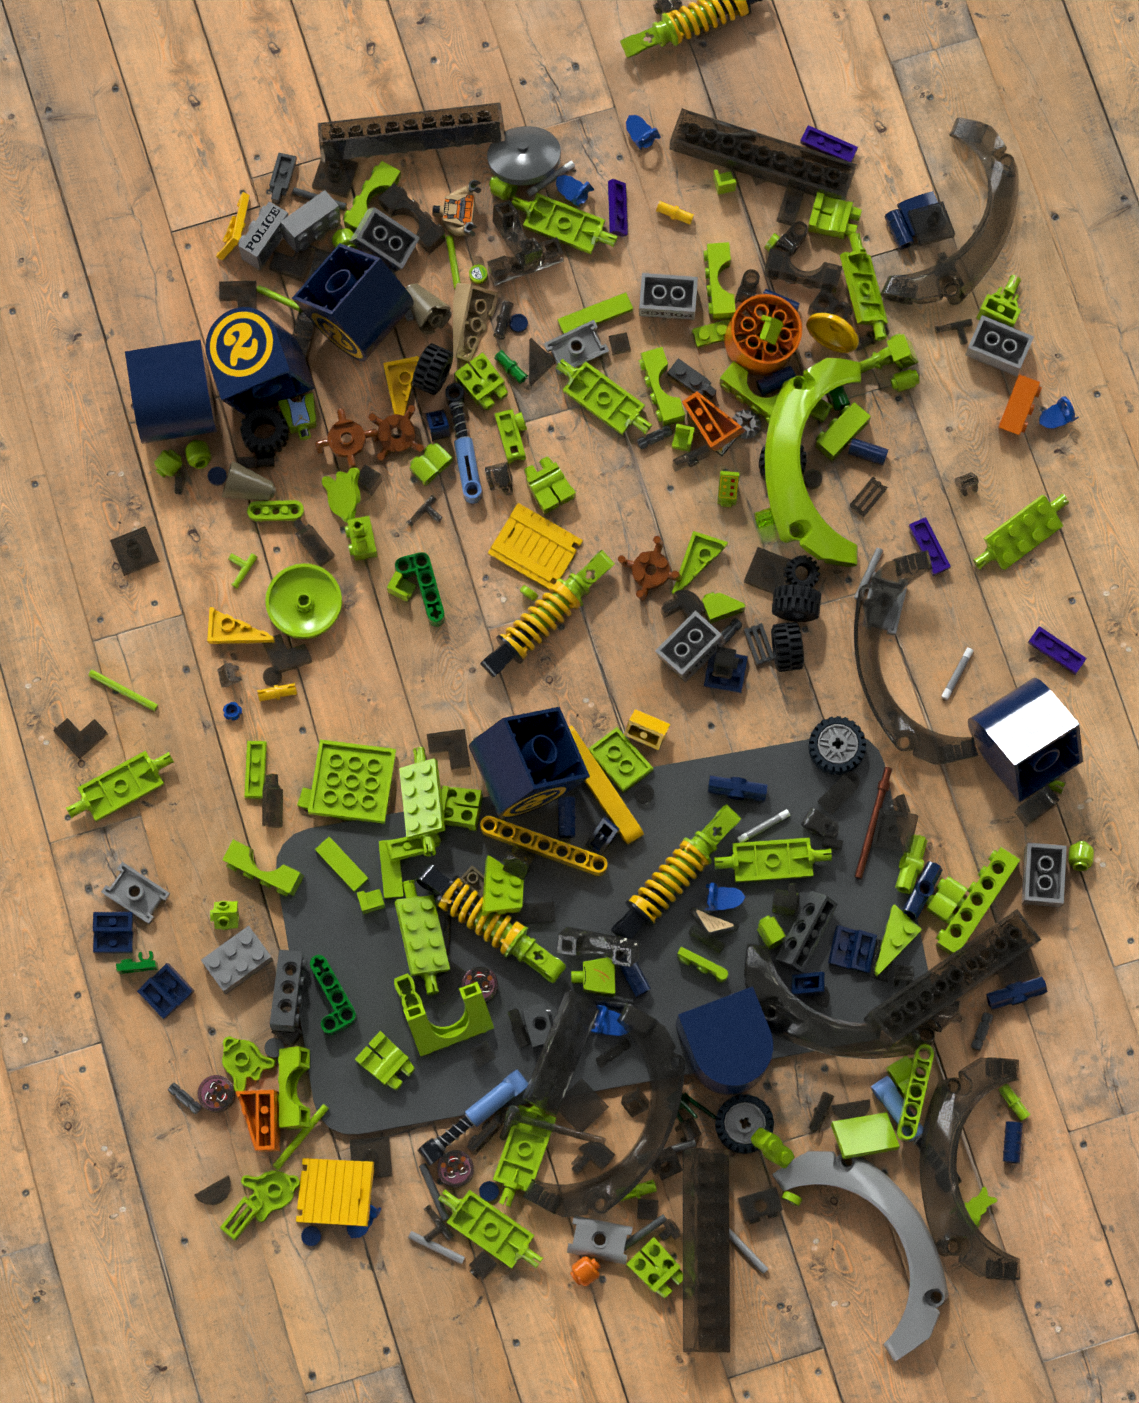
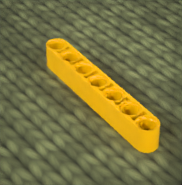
[569,725,644,845]
[480,816,608,876]

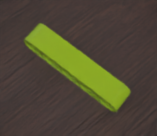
[897,1044,934,1141]

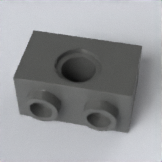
[522,1003,558,1049]

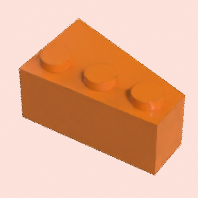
[998,374,1042,435]
[682,391,747,452]
[235,1090,281,1152]

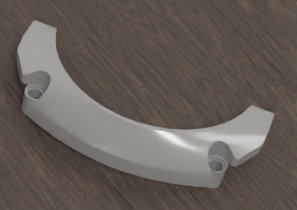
[772,1151,949,1362]

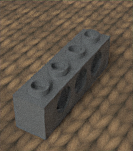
[776,891,838,973]
[270,949,307,1032]

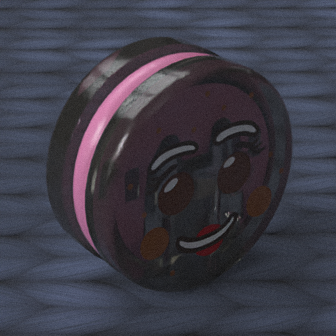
[462,966,498,1003]
[198,1075,235,1113]
[437,1150,474,1188]

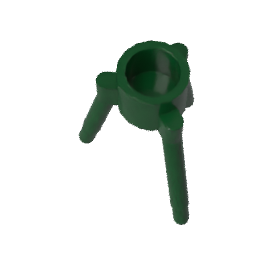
[669,1090,716,1136]

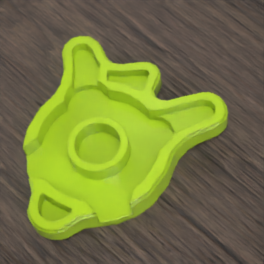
[321,467,361,523]
[222,1036,276,1091]
[241,1170,300,1222]

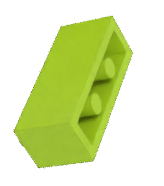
[815,402,871,461]

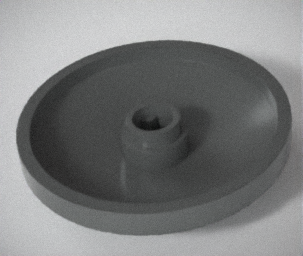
[487,126,561,185]

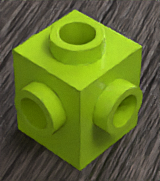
[210,901,239,930]

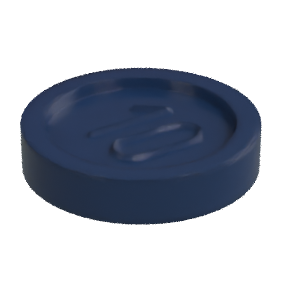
[509,314,528,332]
[208,467,227,486]
[479,1181,499,1201]
[301,1226,321,1246]

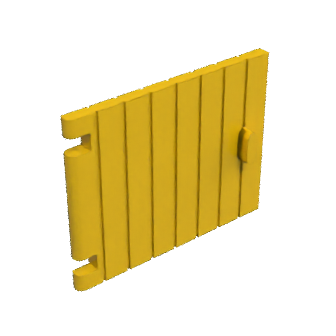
[487,503,583,590]
[296,1158,375,1227]

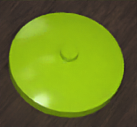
[265,563,342,639]

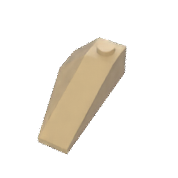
[453,283,499,361]

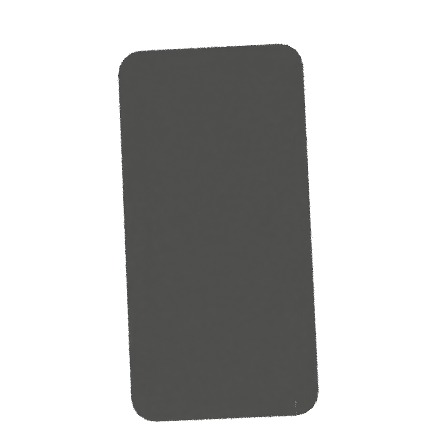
[276,738,932,1135]

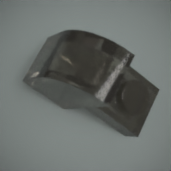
[661,590,706,619]
[571,1142,616,1176]

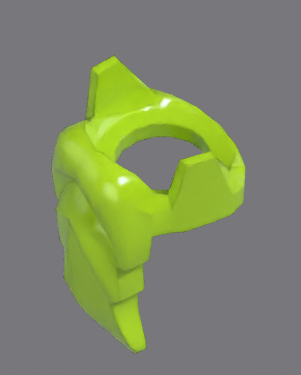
[949,1187,997,1235]

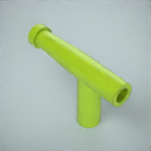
[228,553,258,589]

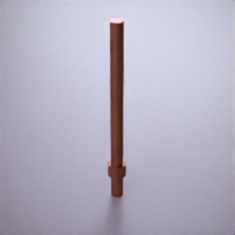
[854,767,892,879]

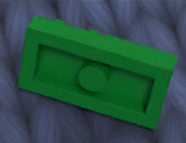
[116,951,158,974]

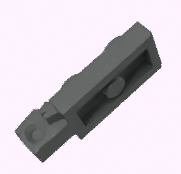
[269,153,297,205]
[667,358,717,399]

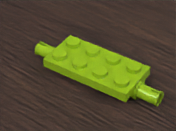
[511,193,618,254]
[840,233,888,341]
[556,359,652,435]
[973,494,1069,570]
[399,747,445,856]
[66,750,174,822]
[714,838,832,883]
[395,880,450,995]
[493,1090,557,1207]
[438,1189,543,1269]

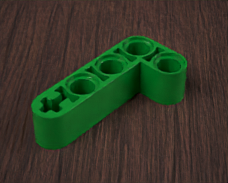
[395,552,445,627]
[310,955,357,1035]

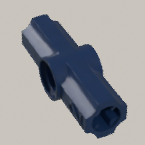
[707,775,767,802]
[902,861,943,919]
[986,976,1048,1010]

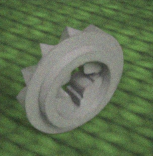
[732,409,761,439]

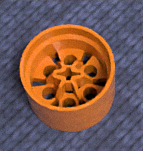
[725,294,802,376]

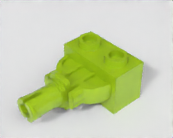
[976,275,1022,328]
[860,334,919,374]
[345,516,378,561]

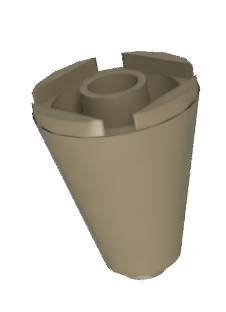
[406,284,452,334]
[222,461,276,501]

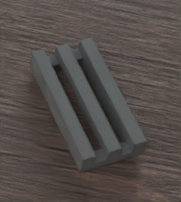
[744,623,774,665]

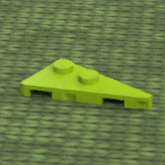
[672,531,728,596]
[875,904,922,976]

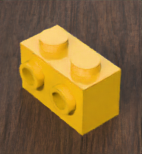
[624,709,670,750]

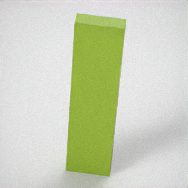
[557,292,633,334]

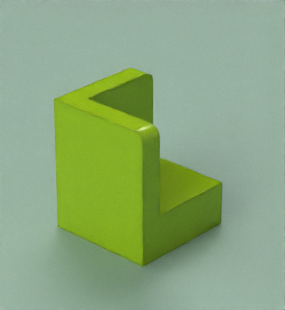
[713,169,736,195]
[672,424,695,452]
[387,571,416,602]
[357,889,386,914]

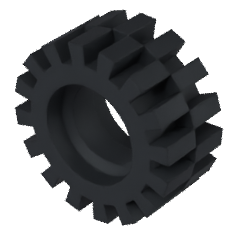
[783,555,820,587]

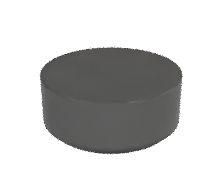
[264,1038,285,1058]

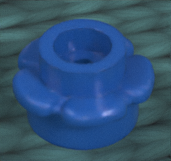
[223,702,242,721]

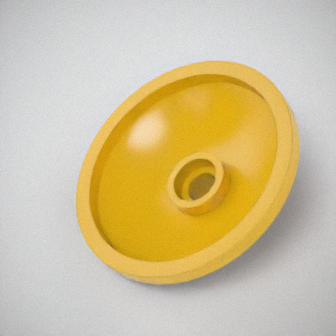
[806,313,859,353]

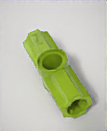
[895,834,928,894]

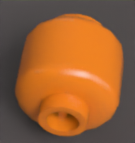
[570,1256,601,1286]

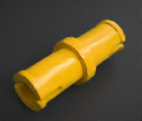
[656,200,694,225]
[257,683,297,702]

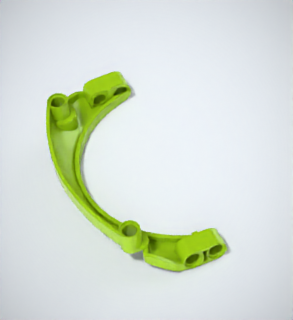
[765,358,861,567]

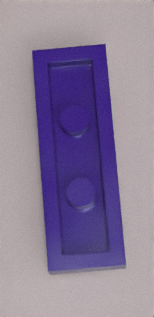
[800,125,858,165]
[608,179,628,237]
[908,517,951,576]
[1028,626,1087,675]

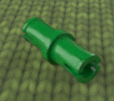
[494,350,528,384]

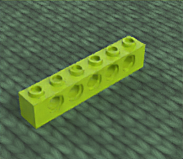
[935,847,1020,958]

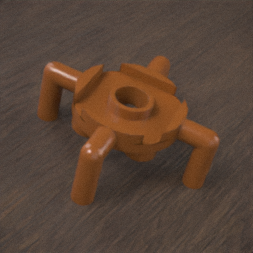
[368,405,424,461]
[315,408,379,470]
[618,536,682,601]

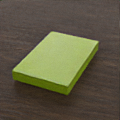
[588,727,654,793]
[831,1112,900,1159]

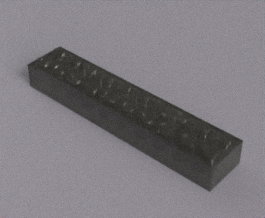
[318,102,505,162]
[669,108,857,201]
[863,909,1042,1051]
[682,1148,730,1353]

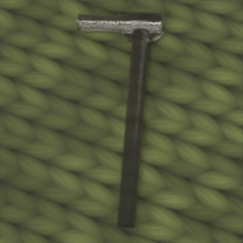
[499,1105,606,1146]

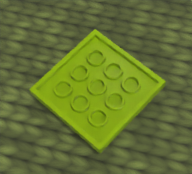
[308,739,396,824]

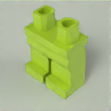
[808,192,862,239]
[454,352,508,411]
[524,456,576,515]
[441,785,483,831]
[355,1031,416,1091]
[626,1237,686,1298]

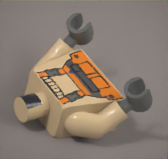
[432,180,481,237]

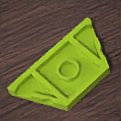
[482,856,524,916]

